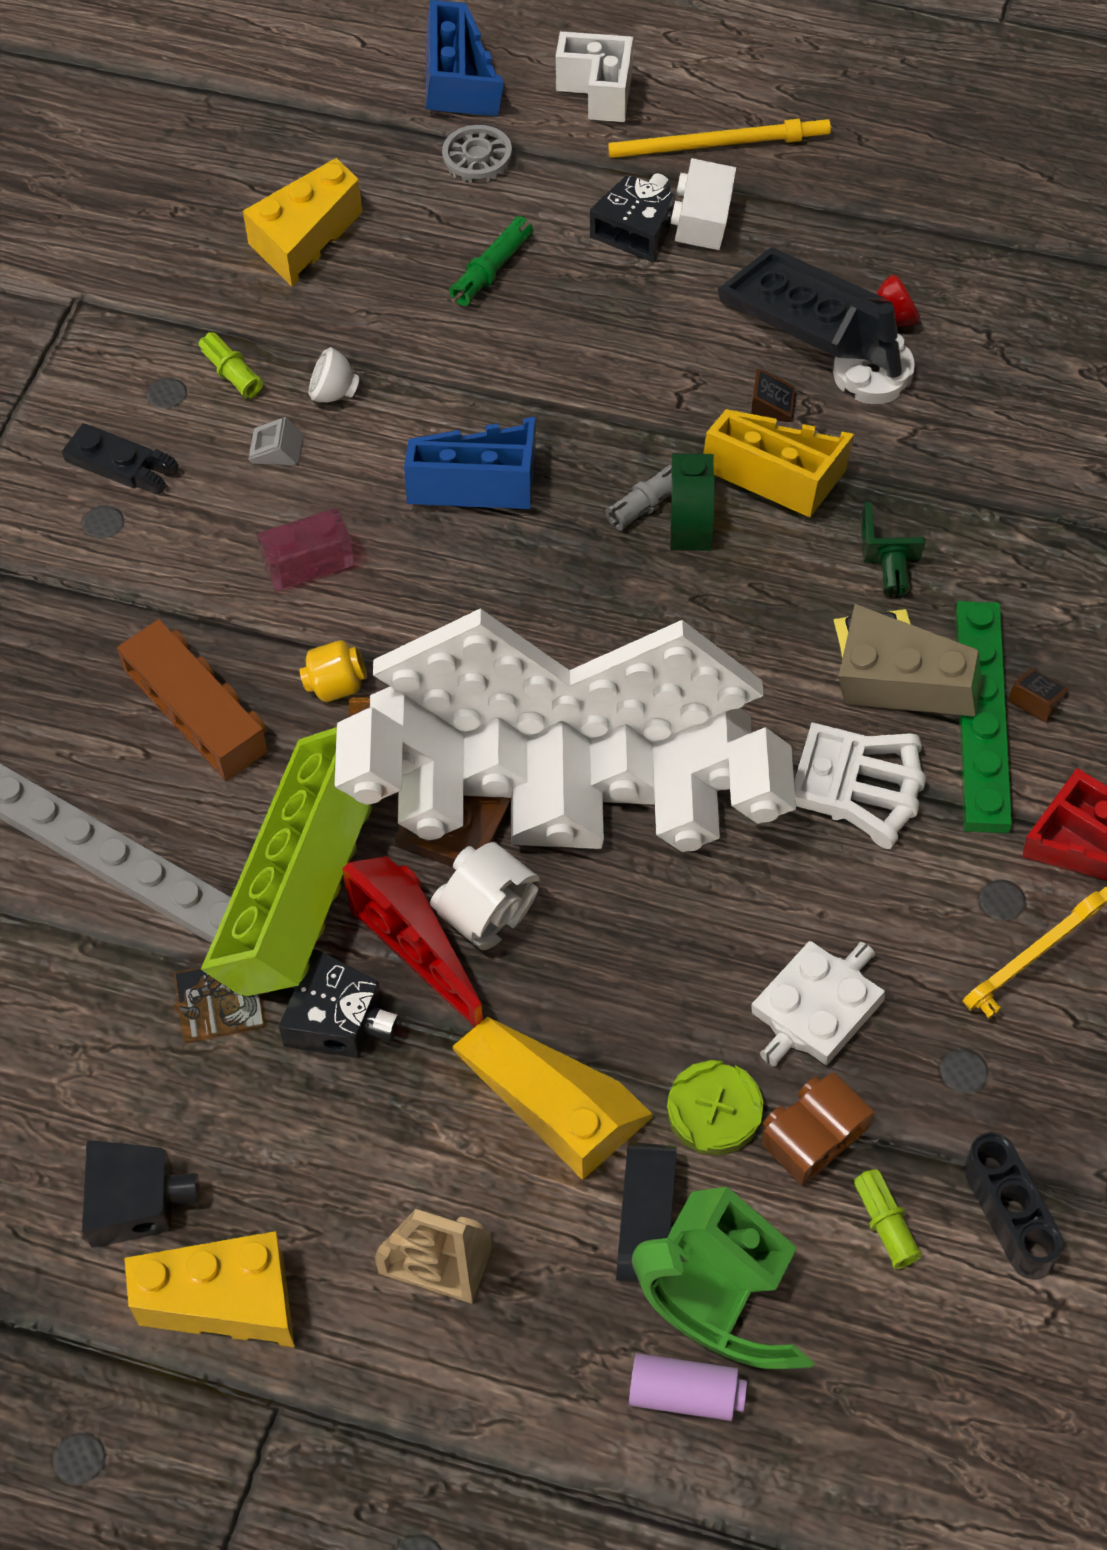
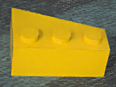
[703,409,854,517]
[124,1231,295,1347]

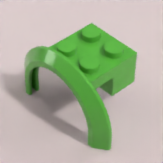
[632,1187,814,1369]

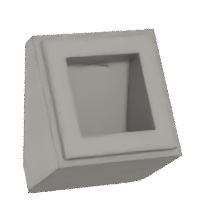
[248,417,303,465]

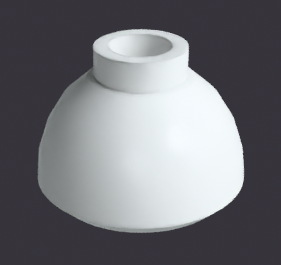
[308,347,359,403]

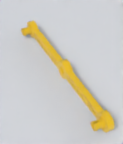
[962,886,1107,1019]

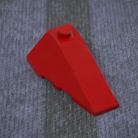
[342,856,483,1027]

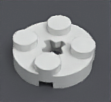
[833,334,915,404]

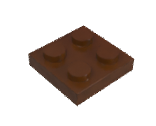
[394,795,511,867]

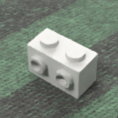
[670,158,736,250]

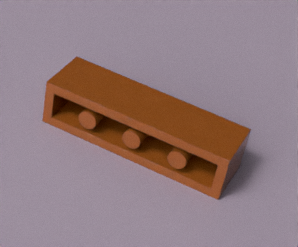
[117,619,268,781]

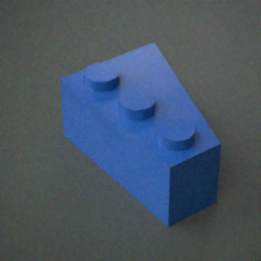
[425,0,504,116]
[404,417,536,509]

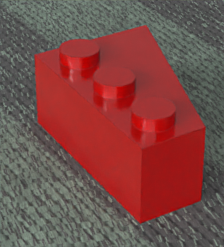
[1022,768,1107,880]

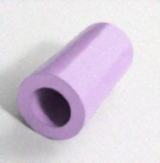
[629,1353,747,1421]

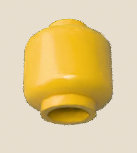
[300,640,367,702]

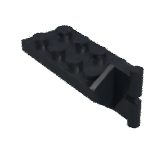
[717,247,902,378]

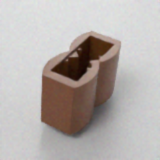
[761,1072,875,1186]

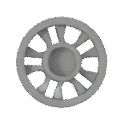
[442,125,512,183]

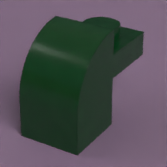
[670,453,714,551]

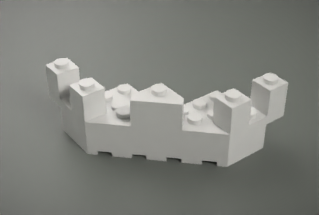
[335,608,796,852]

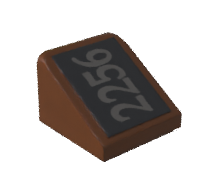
[751,369,795,421]
[1008,668,1069,722]

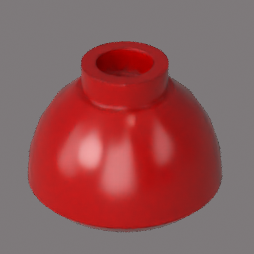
[876,274,920,327]

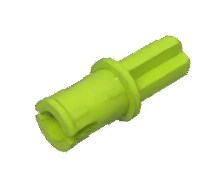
[198,332,264,399]
[854,1169,923,1269]

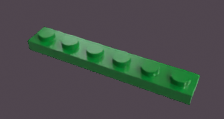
[955,601,1012,833]

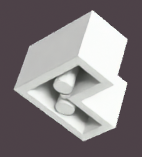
[556,31,633,122]

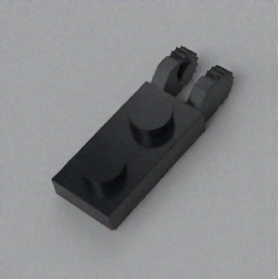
[62,423,179,494]

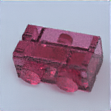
[257,508,354,591]

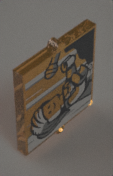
[173,967,266,1044]

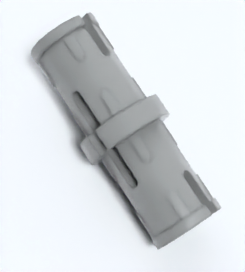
[605,465,671,531]

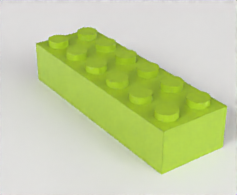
[201,727,372,996]

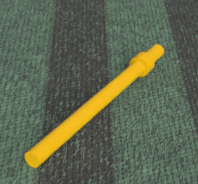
[608,118,831,158]

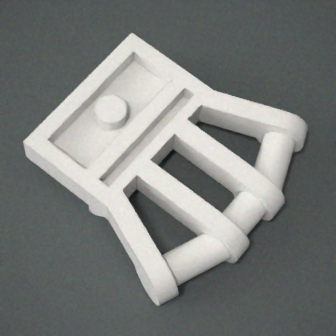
[794,722,926,849]

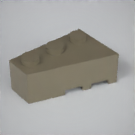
[839,604,982,716]

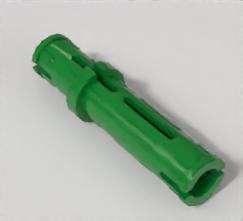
[449,216,534,306]

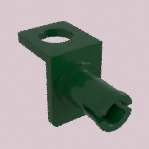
[860,502,925,597]

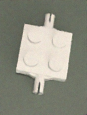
[751,941,885,1066]

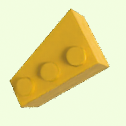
[243,158,362,287]

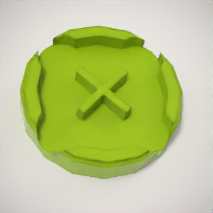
[667,1060,763,1156]

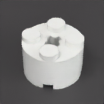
[430,842,540,950]

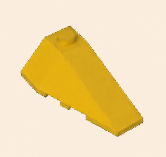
[452,1017,653,1180]

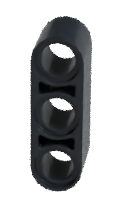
[964,1132,1063,1280]
[616,1142,677,1283]

